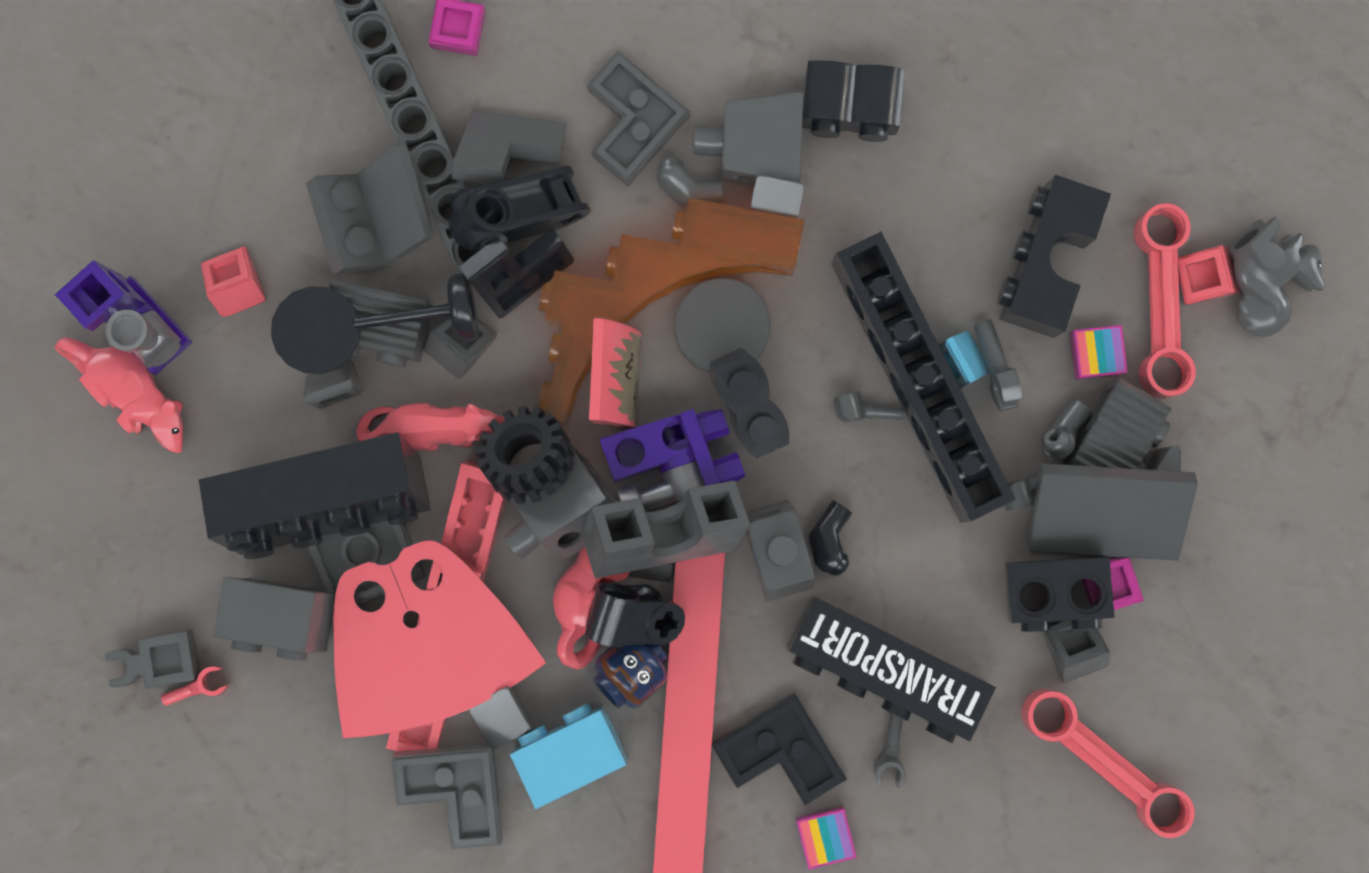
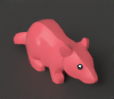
[54,337,184,453]
[356,403,505,451]
[553,547,630,669]

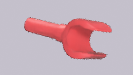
[161,666,229,706]

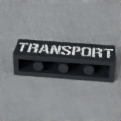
[787,596,996,743]

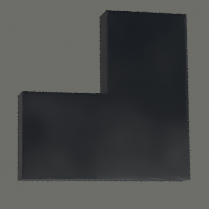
[458,228,575,319]
[712,693,847,805]

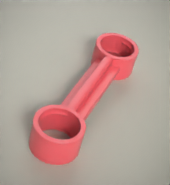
[1134,203,1196,399]
[1022,689,1195,838]

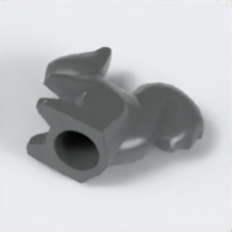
[1229,217,1325,337]

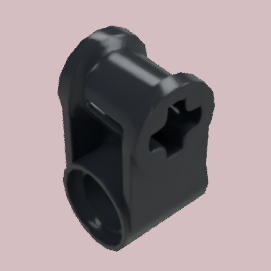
[585,582,685,647]

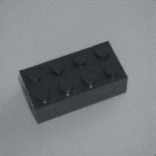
[198,432,431,559]

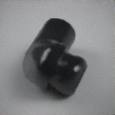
[809,500,852,576]

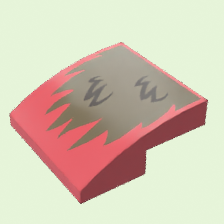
[589,318,642,429]

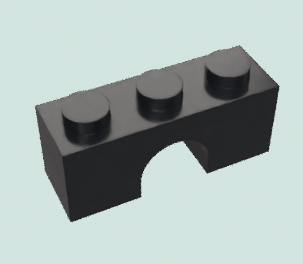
[997,175,1111,338]

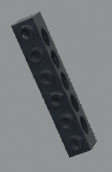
[831,232,1016,523]

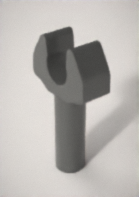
[974,320,1023,412]

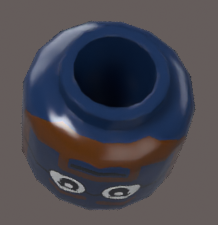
[593,644,667,708]

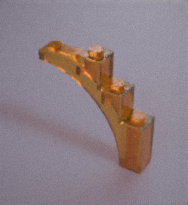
[539,198,804,426]

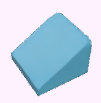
[939,331,990,388]

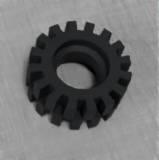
[476,406,575,504]

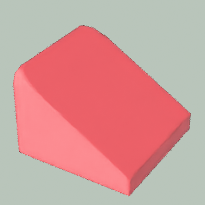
[1178,245,1240,305]
[200,246,265,317]

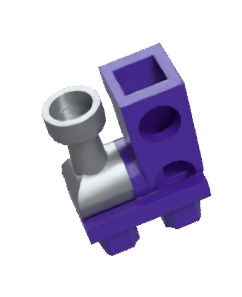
[54,260,193,375]
[599,409,745,512]

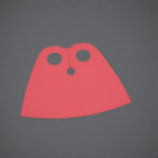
[333,540,546,738]

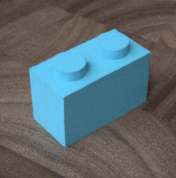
[510,703,628,809]

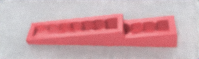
[386,460,507,752]

